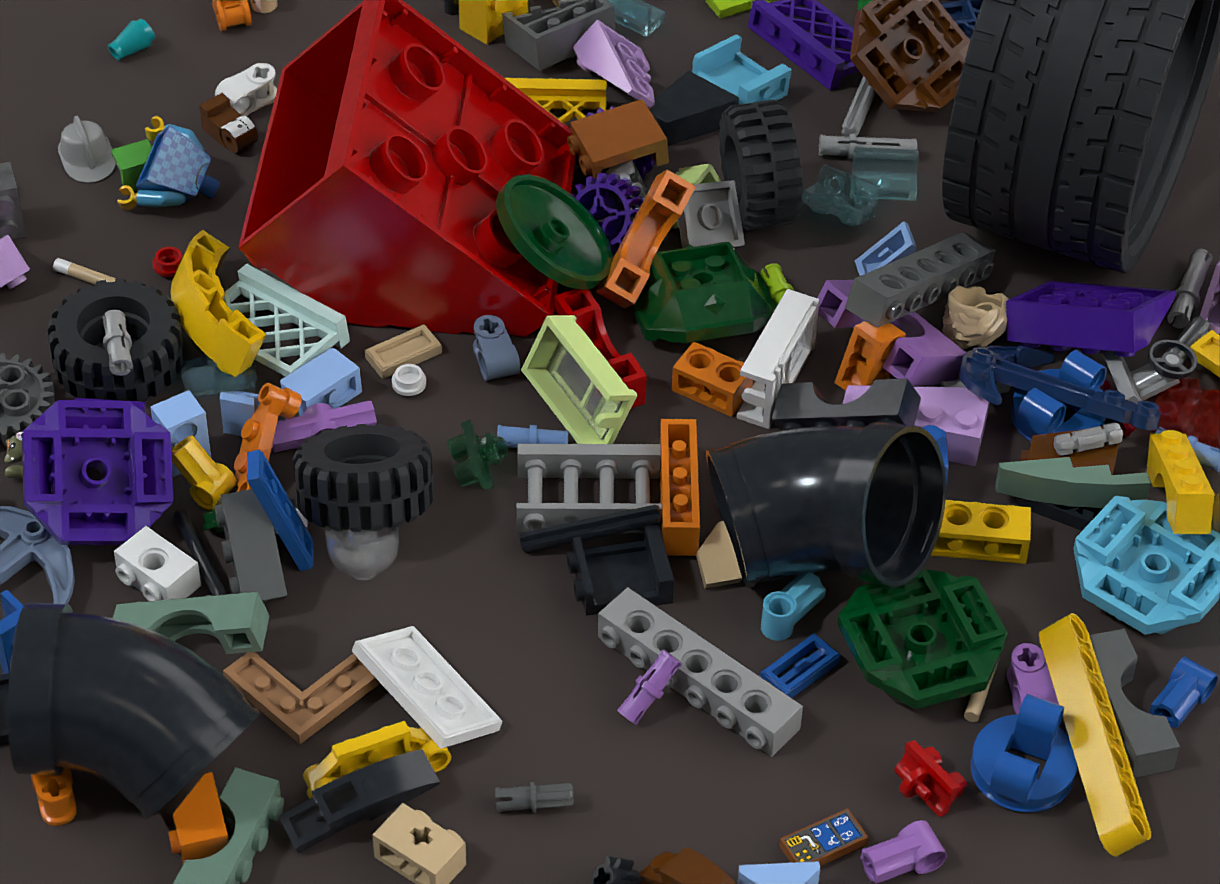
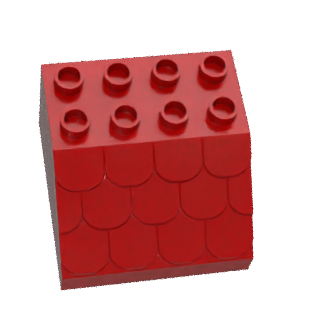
[238,0,576,337]

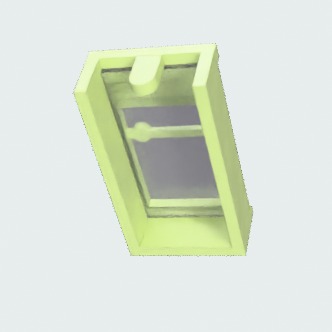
[521,315,638,444]

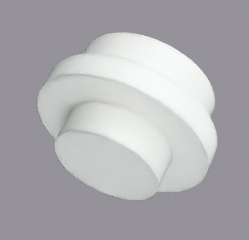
[392,364,426,396]

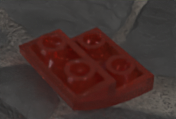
[1151,378,1220,448]

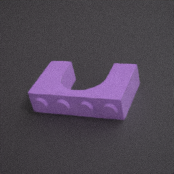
[817,280,966,386]

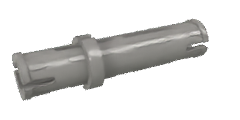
[819,133,917,159]
[1167,249,1212,328]

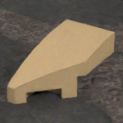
[696,521,742,589]

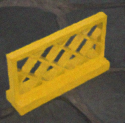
[505,78,607,124]

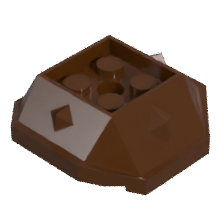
[850,0,970,113]

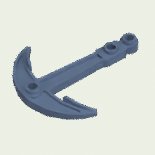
[0,506,75,604]

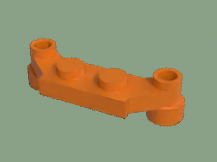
[234,383,302,492]

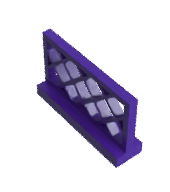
[748,0,859,90]

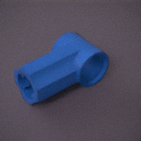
[1150,656,1219,728]

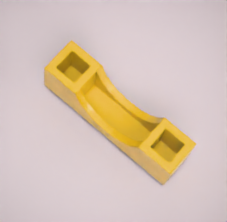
[1147,430,1214,534]

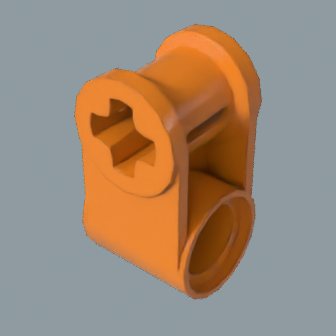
[212,0,252,32]
[31,768,76,826]

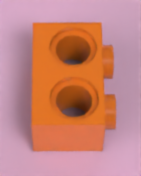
[835,321,906,391]
[672,342,753,417]

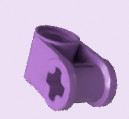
[1006,643,1059,714]

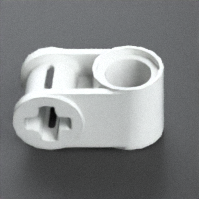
[215,63,277,117]

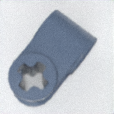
[473,315,520,381]

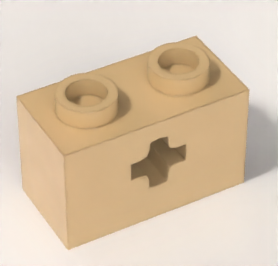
[373,803,466,884]

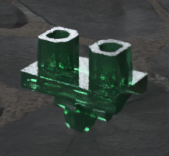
[447,419,508,490]

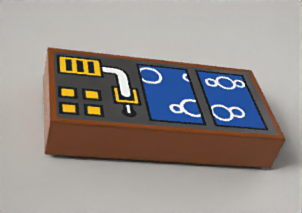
[779,808,868,866]

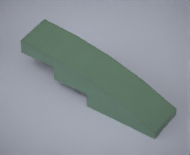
[995,457,1151,508]

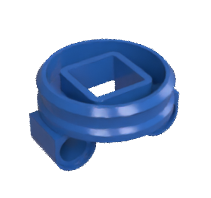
[1011,350,1107,442]
[971,694,1077,812]

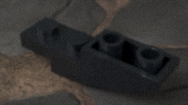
[279,749,441,853]

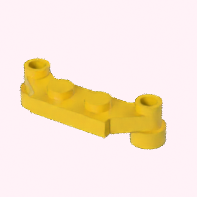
[303,721,451,799]

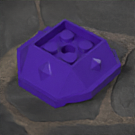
[22,400,173,545]

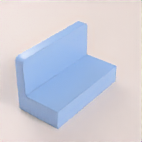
[280,348,362,416]

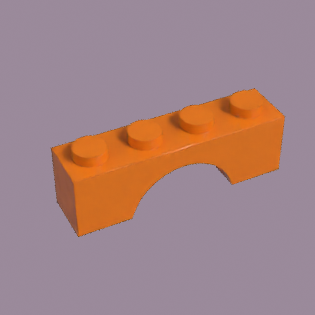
[596,170,696,308]

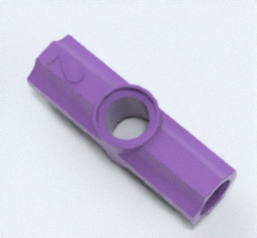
[272,401,377,453]

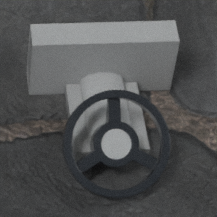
[1103,340,1197,404]

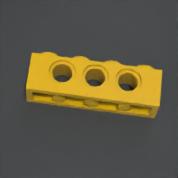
[931,500,1031,564]

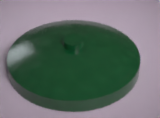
[496,175,613,290]

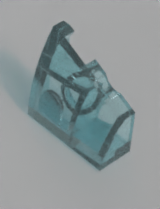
[181,356,258,397]

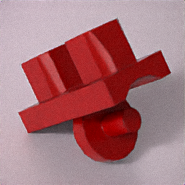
[893,740,967,817]

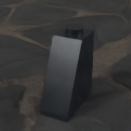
[647,71,739,146]

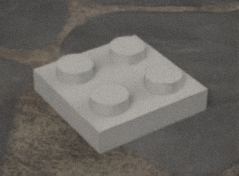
[678,180,745,248]

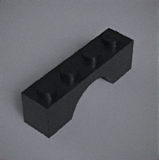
[772,378,921,431]

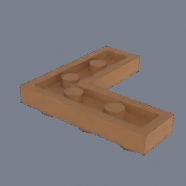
[223,652,380,745]

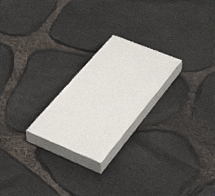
[352,626,503,748]

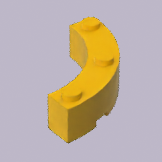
[170,230,267,377]

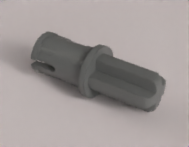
[495,781,574,813]

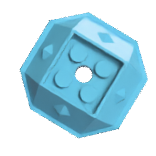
[1073,496,1220,635]

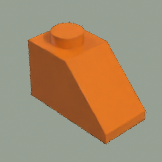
[168,772,229,864]

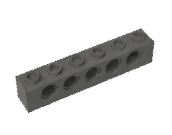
[845,232,996,328]

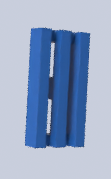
[760,633,840,698]

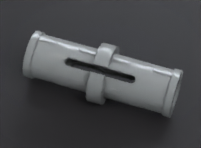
[102,310,133,376]

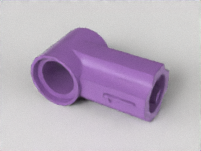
[861,820,947,884]

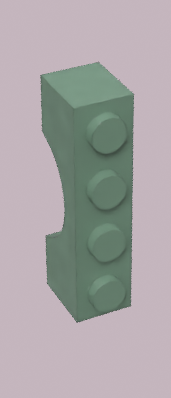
[113,592,270,654]
[173,767,284,884]

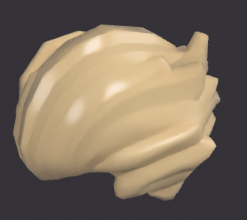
[942,286,1009,350]

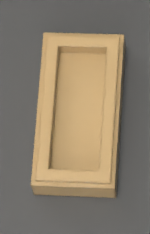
[365,324,442,379]

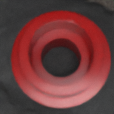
[152,246,184,277]

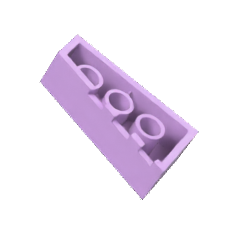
[842,385,990,467]

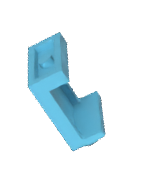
[692,34,792,104]

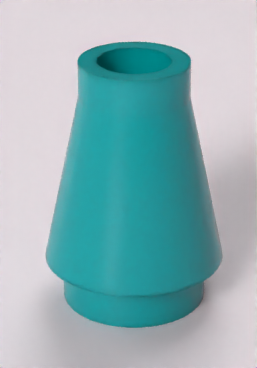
[107,19,155,61]

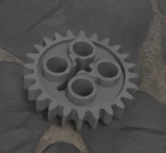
[0,353,55,446]

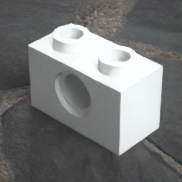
[114,526,201,601]

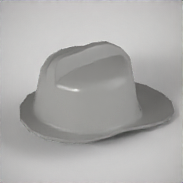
[58,115,116,183]

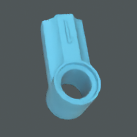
[760,572,826,641]

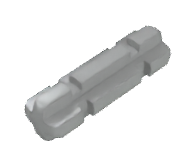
[1053,423,1123,456]

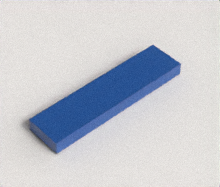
[247,449,314,571]

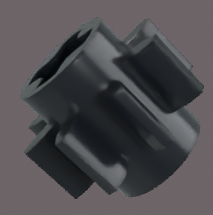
[591,856,641,884]

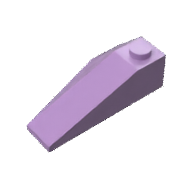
[573,20,655,108]

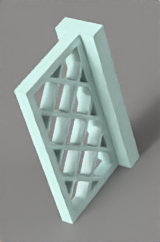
[223,264,350,377]

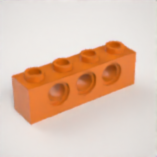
[660,419,700,556]

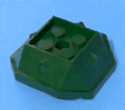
[631,242,777,343]
[837,569,1008,710]

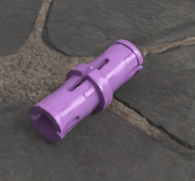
[617,649,682,725]

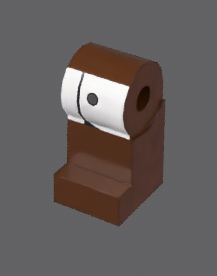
[199,93,258,153]

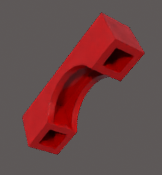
[555,289,647,409]

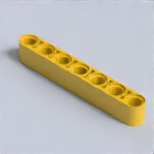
[1039,613,1151,857]

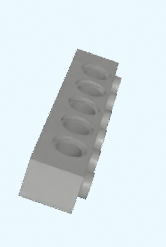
[598,587,803,757]

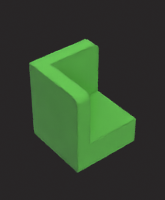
[111,139,152,191]

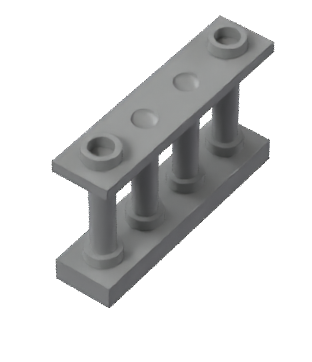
[516,444,662,533]

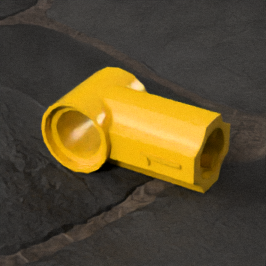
[171,435,237,510]

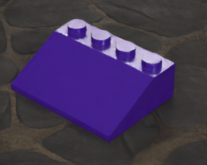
[1006,281,1175,357]

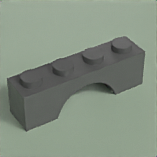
[1089,628,1180,778]

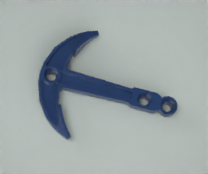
[959,345,1161,430]

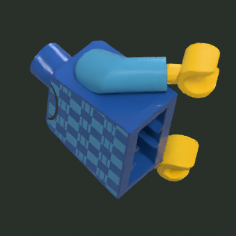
[117,116,220,210]

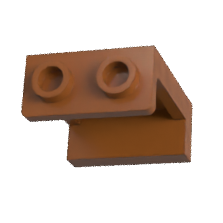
[567,99,669,179]

